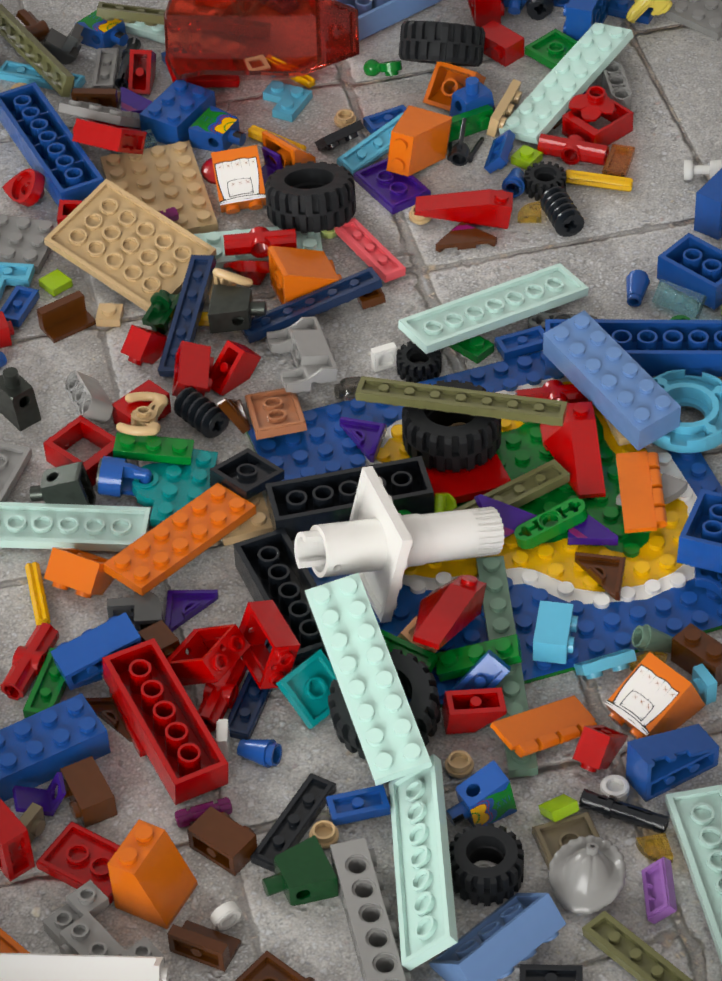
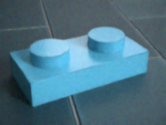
[574,649,637,679]

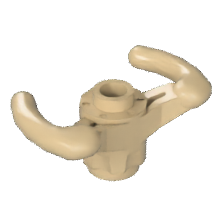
[208,268,253,300]
[116,392,168,436]

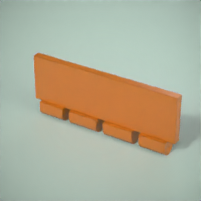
[616,451,667,533]
[490,695,597,757]

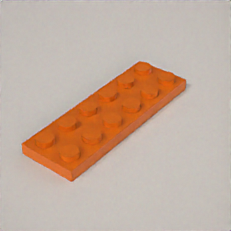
[103,483,256,596]

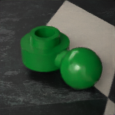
[363,59,402,76]

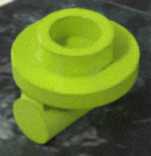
[434,493,457,513]

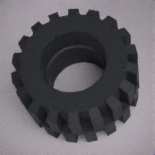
[449,823,524,906]

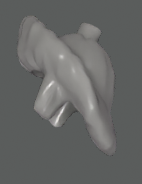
[549,835,626,915]

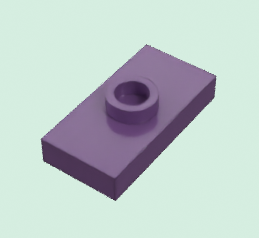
[641,857,677,924]

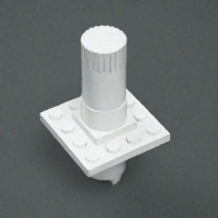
[294,466,504,623]

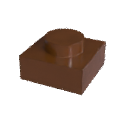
[357,288,386,309]

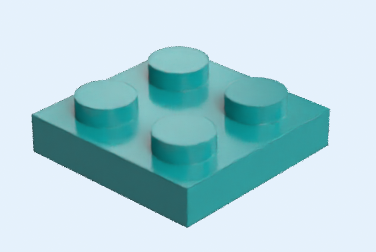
[276,649,337,729]

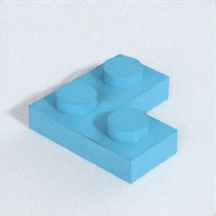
[263,80,313,122]
[0,262,35,301]

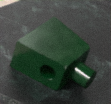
[262,836,339,906]

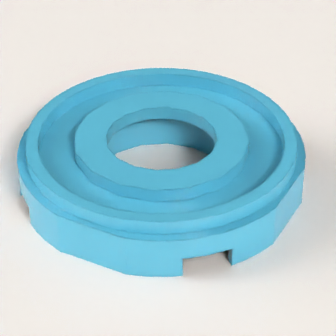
[652,369,722,453]

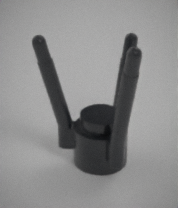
[447,118,484,166]

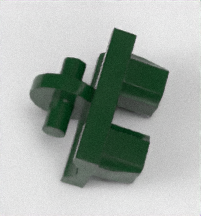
[142,290,180,334]

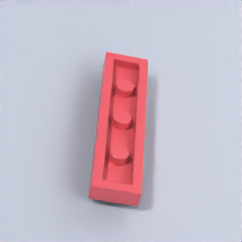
[334,217,406,283]

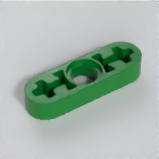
[514,498,588,549]

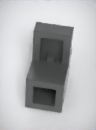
[42,23,84,65]
[107,591,164,632]

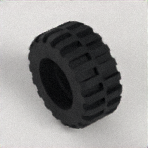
[398,20,485,67]
[265,161,356,233]
[402,380,501,473]
[328,649,441,760]

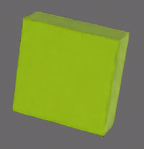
[38,269,73,297]
[538,794,580,822]

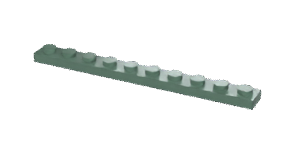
[476,556,538,778]

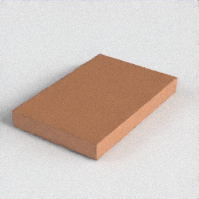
[245,388,307,440]

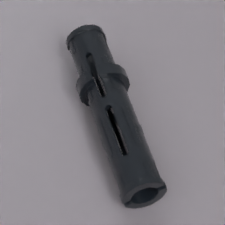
[115,37,141,89]
[579,789,670,835]

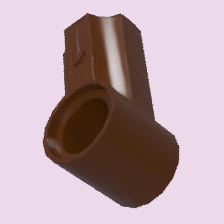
[15,9,50,42]

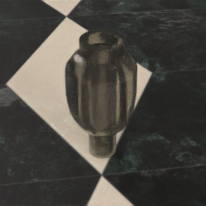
[334,376,361,401]

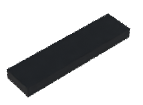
[251,773,337,873]

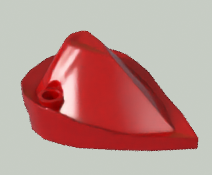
[2,168,45,207]
[223,261,270,285]

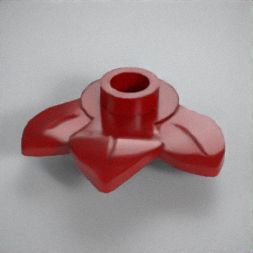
[569,86,615,122]

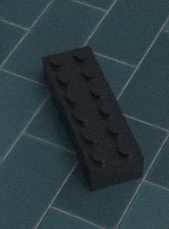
[265,456,434,541]
[233,528,330,670]

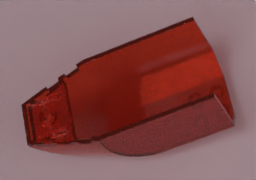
[164,0,359,80]

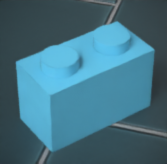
[533,601,578,664]

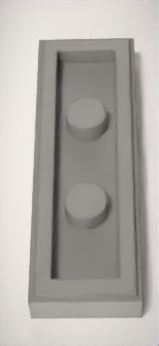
[91,48,120,89]

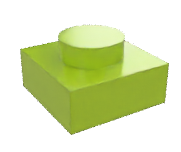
[511,145,543,170]

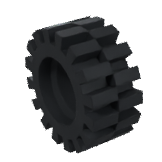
[524,161,566,201]
[396,341,442,383]

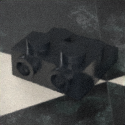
[210,448,284,500]

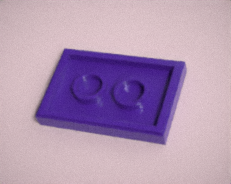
[353,158,431,215]

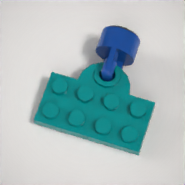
[96,449,218,527]

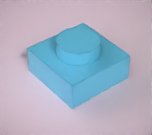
[690,663,718,705]

